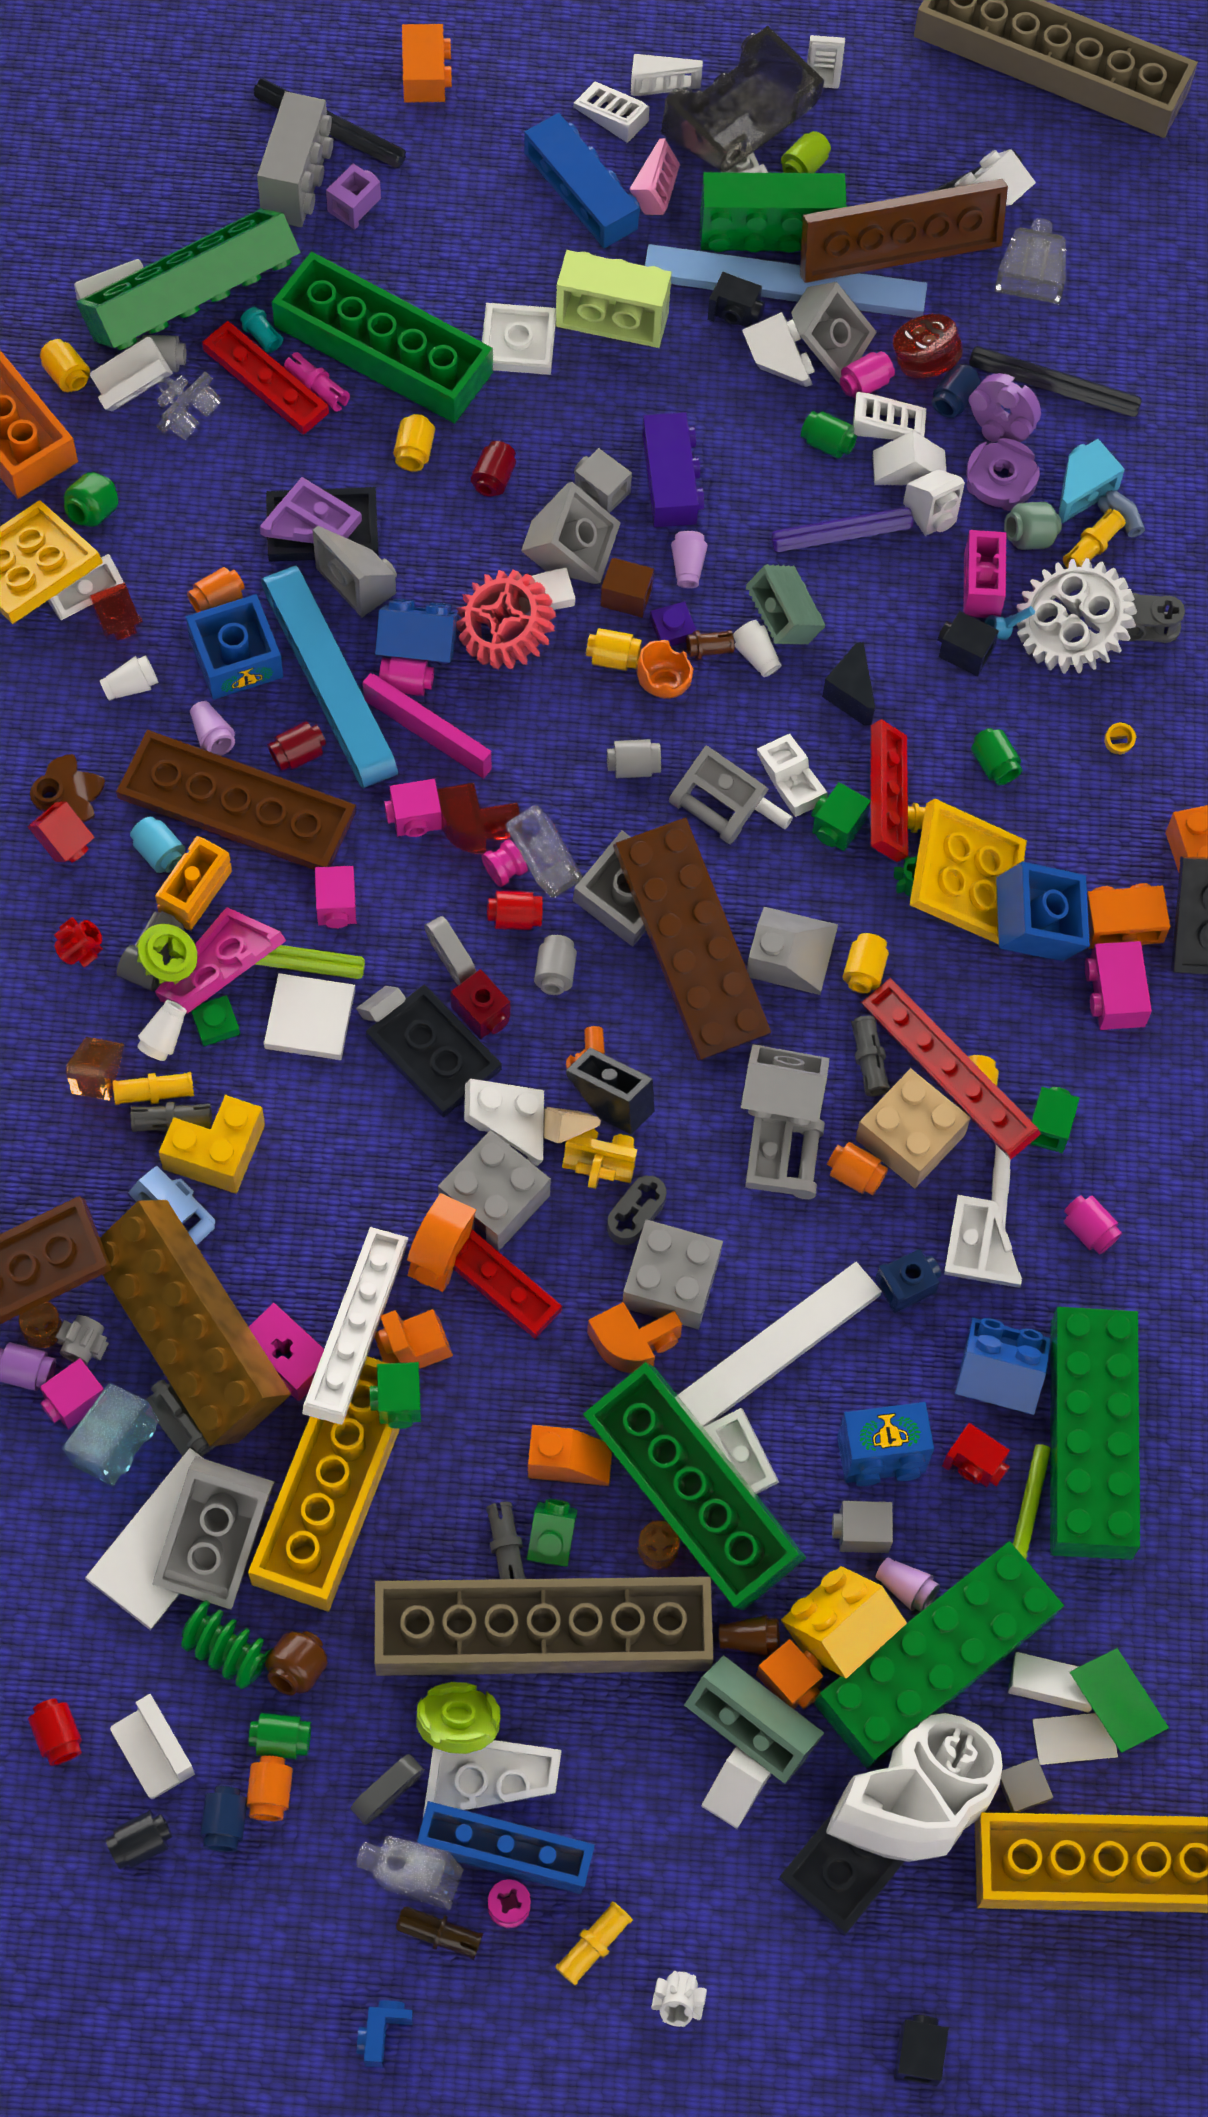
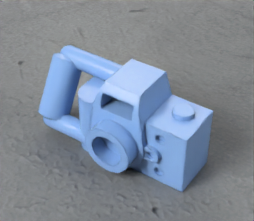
[128,1166,215,1246]

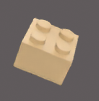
[855,1068,971,1188]

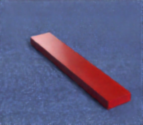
[861,978,1041,1159]

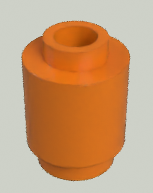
[187,567,245,613]
[827,1142,889,1196]
[246,1756,293,1821]

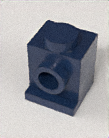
[875,1249,941,1313]

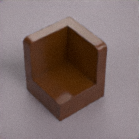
[601,558,654,618]

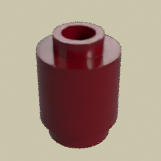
[471,441,516,497]
[267,721,326,771]

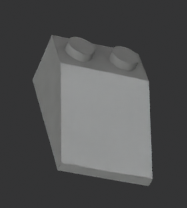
[152,1456,274,1610]

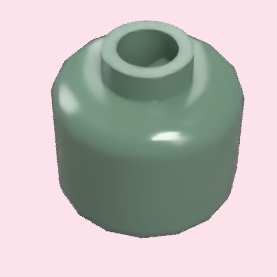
[1004,502,1062,550]

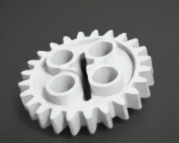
[1016,558,1137,674]

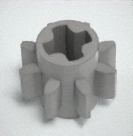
[55,1315,109,1365]

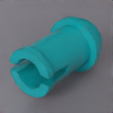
[240,307,283,354]

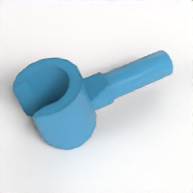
[985,606,1035,640]

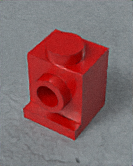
[942,1423,1010,1487]

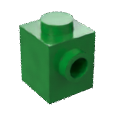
[811,782,871,851]
[370,1362,421,1429]

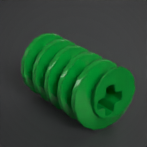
[181,1600,274,1689]

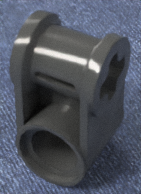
[1122,593,1185,643]

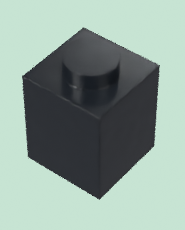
[937,611,999,677]
[894,2015,949,2086]

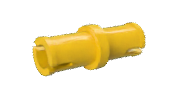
[1063,508,1126,568]
[112,1072,194,1105]
[555,1901,633,1986]

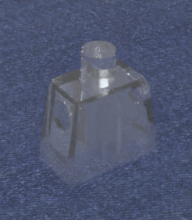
[994,218,1066,304]
[356,1836,463,1910]

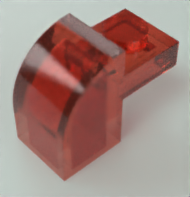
[437,782,520,853]

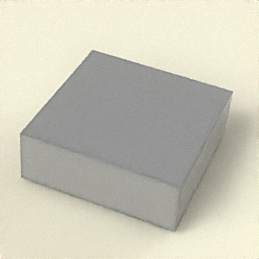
[356,985,406,1022]
[1000,1758,1053,1813]

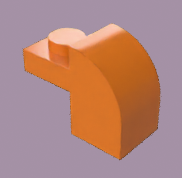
[407,1193,476,1292]
[587,1302,682,1373]
[374,1309,453,1369]

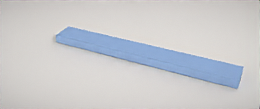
[645,244,927,319]

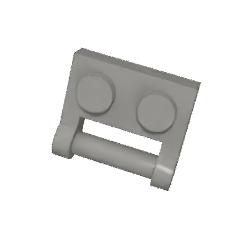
[669,745,769,844]
[745,1114,825,1199]

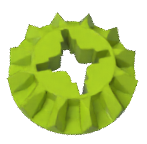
[136,924,198,984]

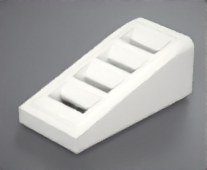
[805,35,845,88]
[631,54,703,96]
[573,82,649,143]
[853,392,926,440]

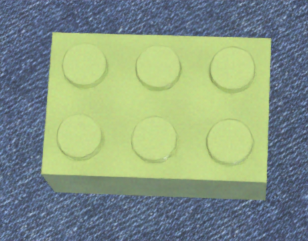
[556,250,672,348]

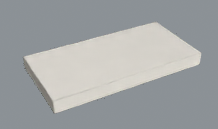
[85,1448,204,1631]

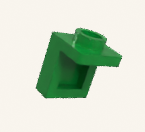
[527,1499,578,1567]

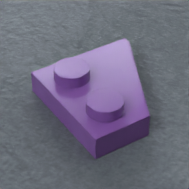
[260,477,362,543]

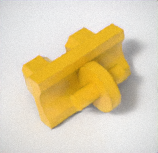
[562,1128,637,1189]

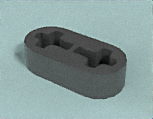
[607,1175,666,1245]
[350,1754,425,1825]

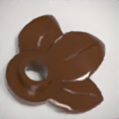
[30,754,105,822]

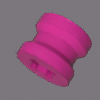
[482,839,528,887]
[488,1879,531,1928]

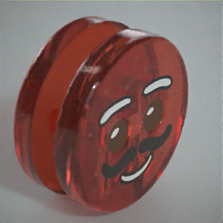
[892,314,963,378]

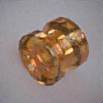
[19,1301,62,1348]
[638,1521,680,1569]

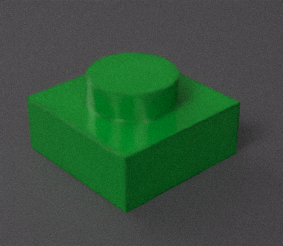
[191,995,240,1047]

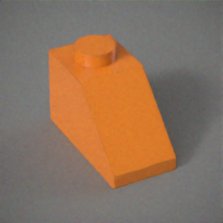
[528,1425,612,1486]

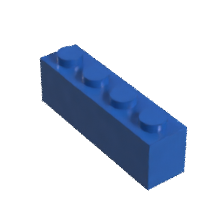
[524,113,640,248]
[415,1801,595,1894]

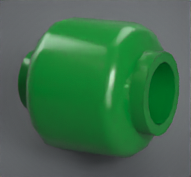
[63,472,118,527]

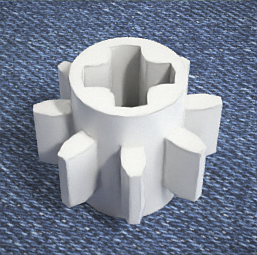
[651,1971,707,2027]

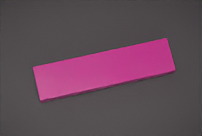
[363,673,492,779]

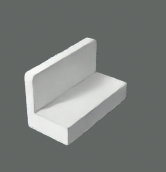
[90,337,173,411]
[110,1694,195,1799]

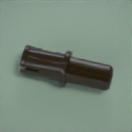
[396,1906,484,1960]

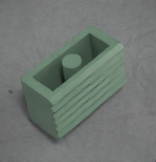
[746,564,825,644]

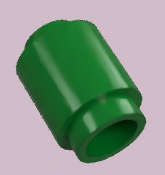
[801,411,857,459]
[971,728,1022,786]
[249,1713,311,1759]

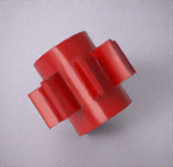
[54,917,103,967]

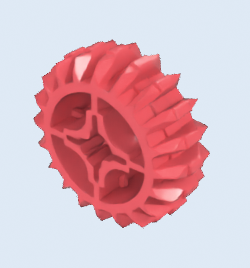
[456,569,556,670]

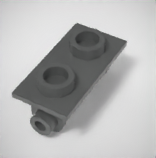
[143,1380,216,1457]

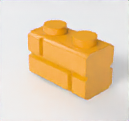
[155,836,232,931]

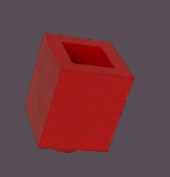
[27,801,95,863]

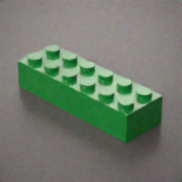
[76,208,301,350]
[272,251,493,424]
[1050,1307,1140,1560]
[583,1362,807,1611]
[814,1541,1064,1769]

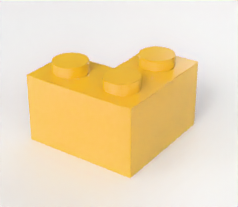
[159,1095,265,1194]

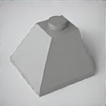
[791,282,877,384]
[521,482,620,584]
[312,526,397,617]
[747,907,838,995]

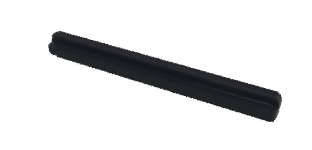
[254,78,406,168]
[969,346,1142,417]

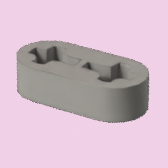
[424,916,476,985]

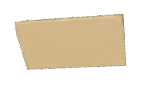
[543,1107,601,1143]

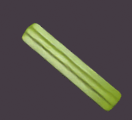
[255,945,365,979]

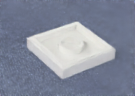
[482,303,556,375]
[264,973,355,1060]

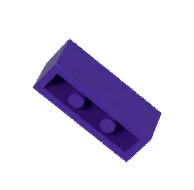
[642,412,704,528]

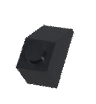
[566,1048,655,1135]

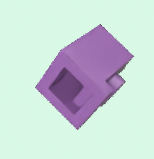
[326,163,381,230]

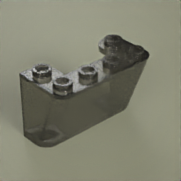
[661,26,825,172]

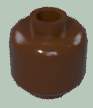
[265,1631,328,1695]

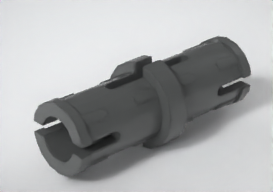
[851,1016,890,1097]
[131,1102,212,1132]
[486,1502,526,1579]

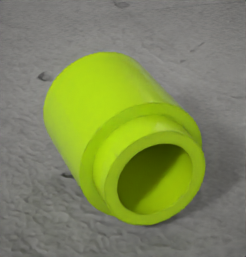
[781,131,831,173]

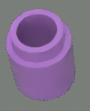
[0,1342,56,1391]

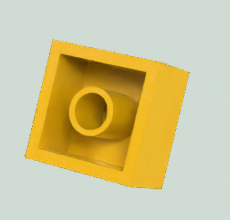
[781,1566,907,1678]

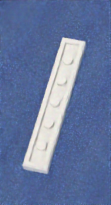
[302,1227,408,1425]
[678,1262,882,1427]

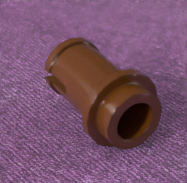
[686,630,735,660]

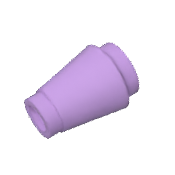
[671,531,708,588]
[190,701,235,756]
[875,1557,940,1612]

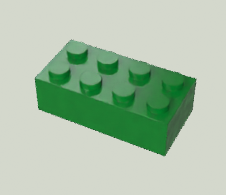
[700,172,847,253]

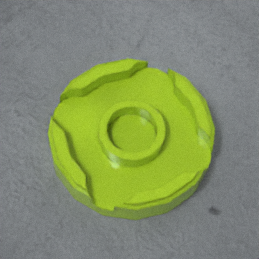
[416,1682,500,1754]

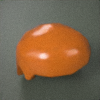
[636,640,694,699]

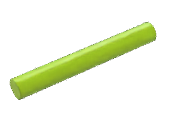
[1013,1444,1051,1559]

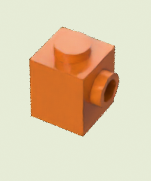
[756,1639,824,1709]

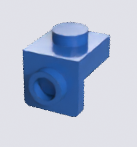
[357,2000,413,2068]

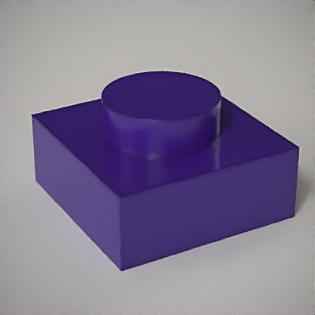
[650,601,696,646]

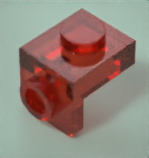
[89,582,143,641]

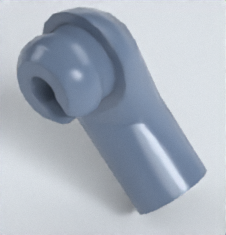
[1098,490,1145,537]

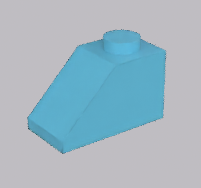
[1058,439,1125,523]

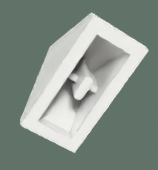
[873,431,946,485]
[701,1747,772,1829]

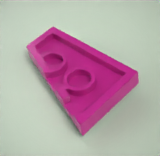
[155,907,286,1014]

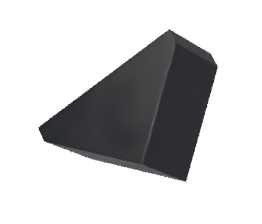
[822,642,875,726]

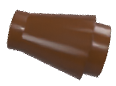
[719,1614,780,1656]

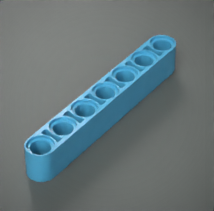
[261,565,398,789]

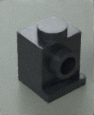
[707,272,765,328]

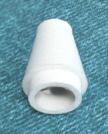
[732,620,782,677]
[100,655,159,701]
[137,1000,187,1061]

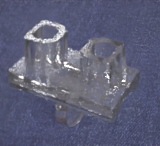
[156,372,222,440]

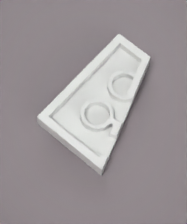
[423,1740,562,1817]

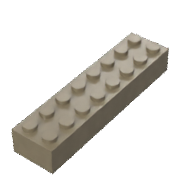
[914,0,1198,138]
[375,1577,713,1676]

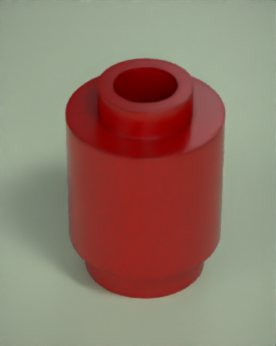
[487,891,543,930]
[28,1698,82,1766]

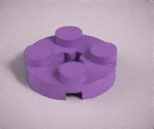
[968,373,1041,442]
[966,438,1040,511]

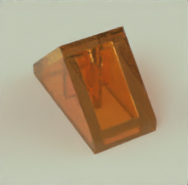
[66,1037,124,1100]

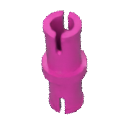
[284,352,350,412]

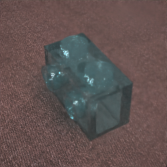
[63,1382,159,1486]

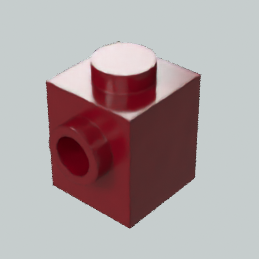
[450,969,510,1040]

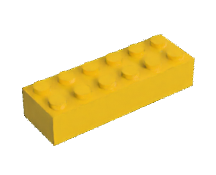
[248,1356,400,1612]
[975,1812,1208,1913]

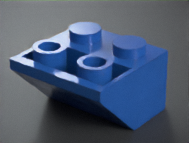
[375,599,459,663]
[955,1318,1050,1415]

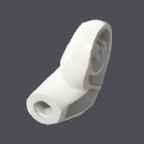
[826,1713,1003,1862]

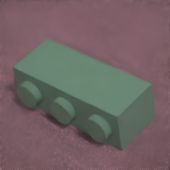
[684,1655,824,1784]

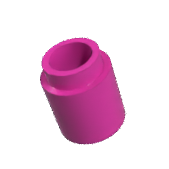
[840,351,895,399]
[379,656,434,696]
[1064,1195,1122,1255]

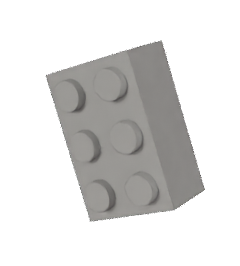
[257,91,333,227]

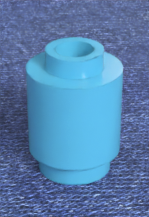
[130,817,186,873]

